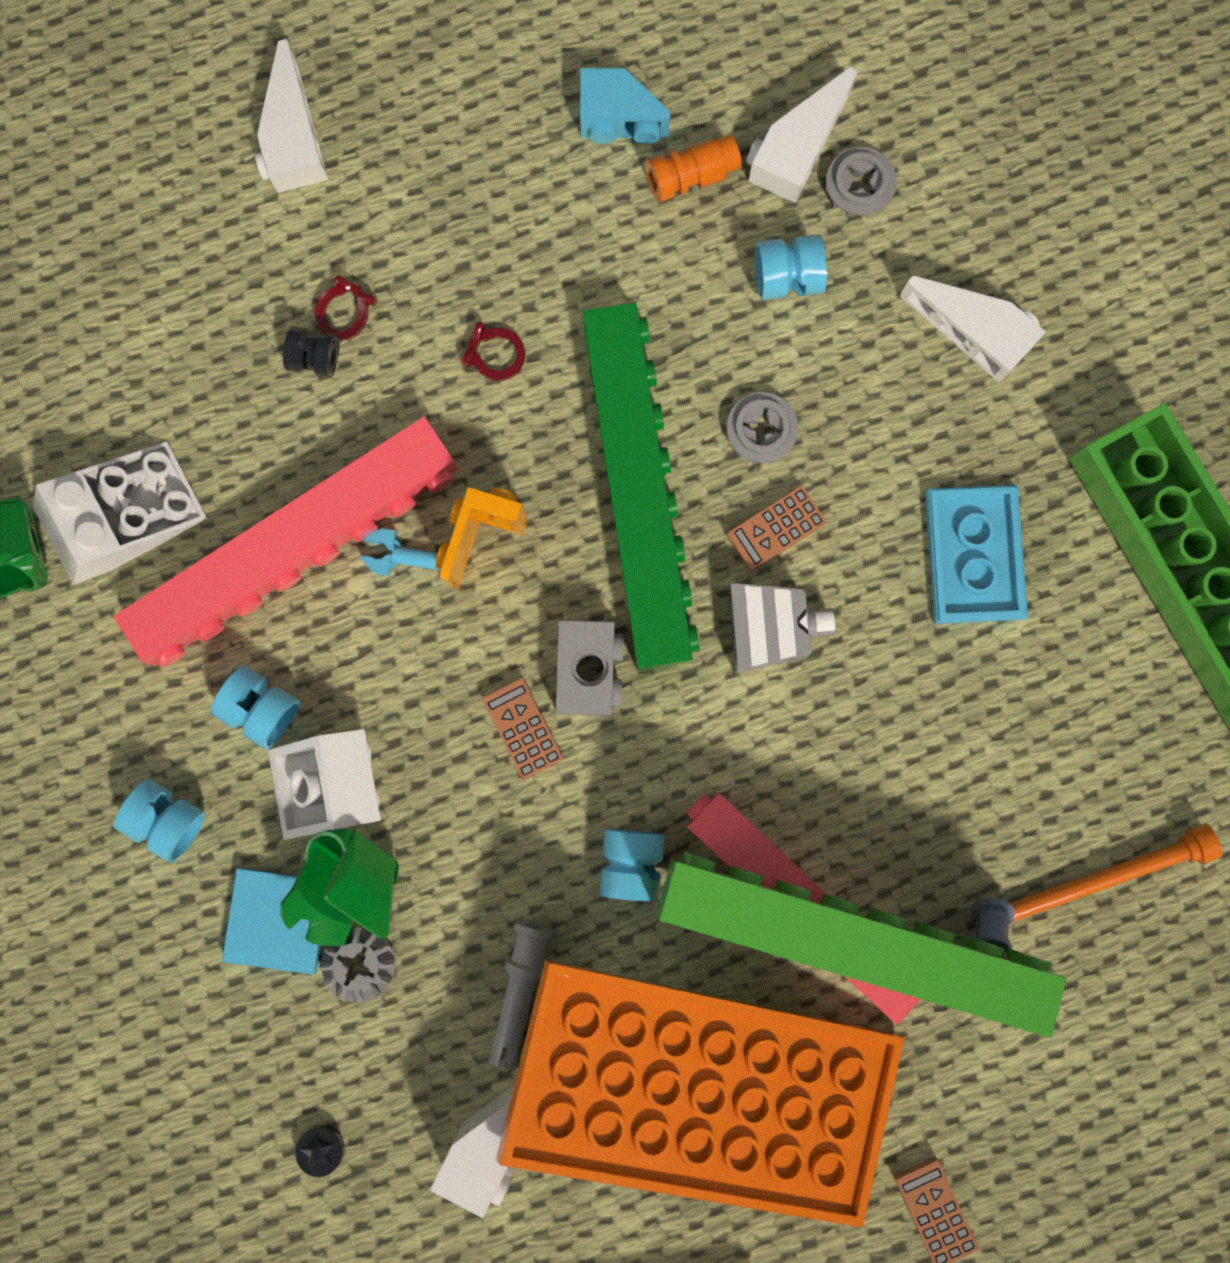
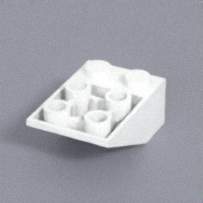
[33,442,207,585]
[430,1085,515,1218]

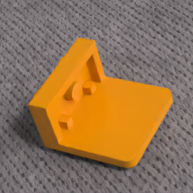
[435,487,529,589]

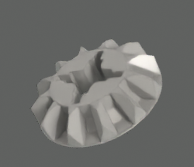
[826,147,897,218]
[726,392,798,464]
[319,927,395,1004]

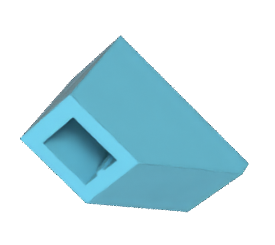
[580,68,670,144]

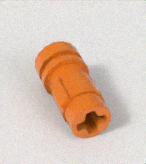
[645,135,741,203]

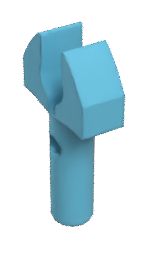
[360,528,441,577]

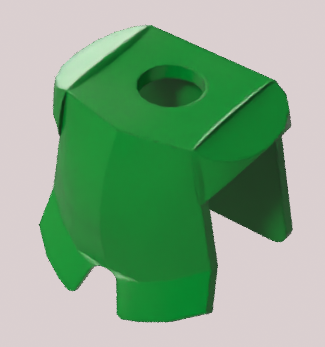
[0,496,48,598]
[280,829,399,946]

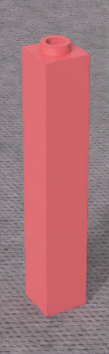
[686,793,921,1026]

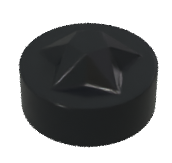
[295,1125,345,1177]

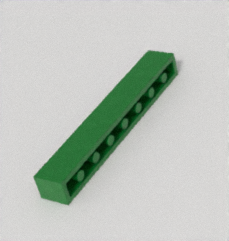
[582,302,700,672]

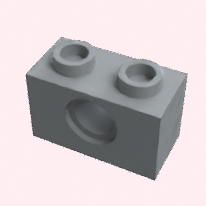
[556,620,623,717]

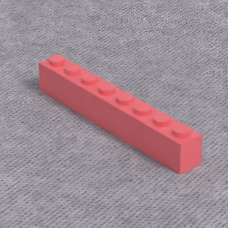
[113,416,459,667]

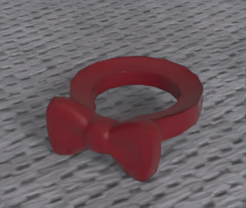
[315,275,378,340]
[462,322,526,382]

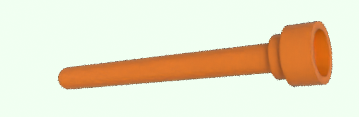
[1009,823,1222,922]

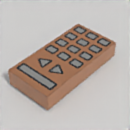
[726,485,827,573]
[482,678,564,780]
[893,1156,979,1263]

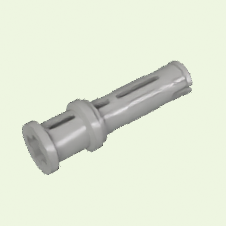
[488,921,556,1069]

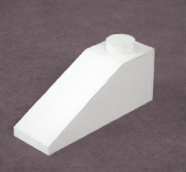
[255,39,328,193]
[746,67,858,203]
[900,275,1046,383]

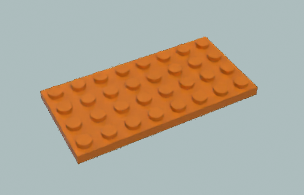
[496,959,904,1228]

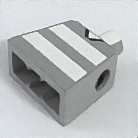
[728,583,835,674]

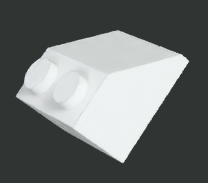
[268,729,381,840]

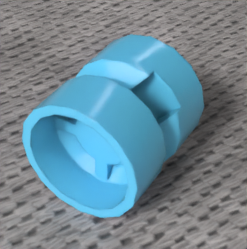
[755,234,827,300]
[210,665,300,750]
[114,778,206,864]
[599,829,664,901]

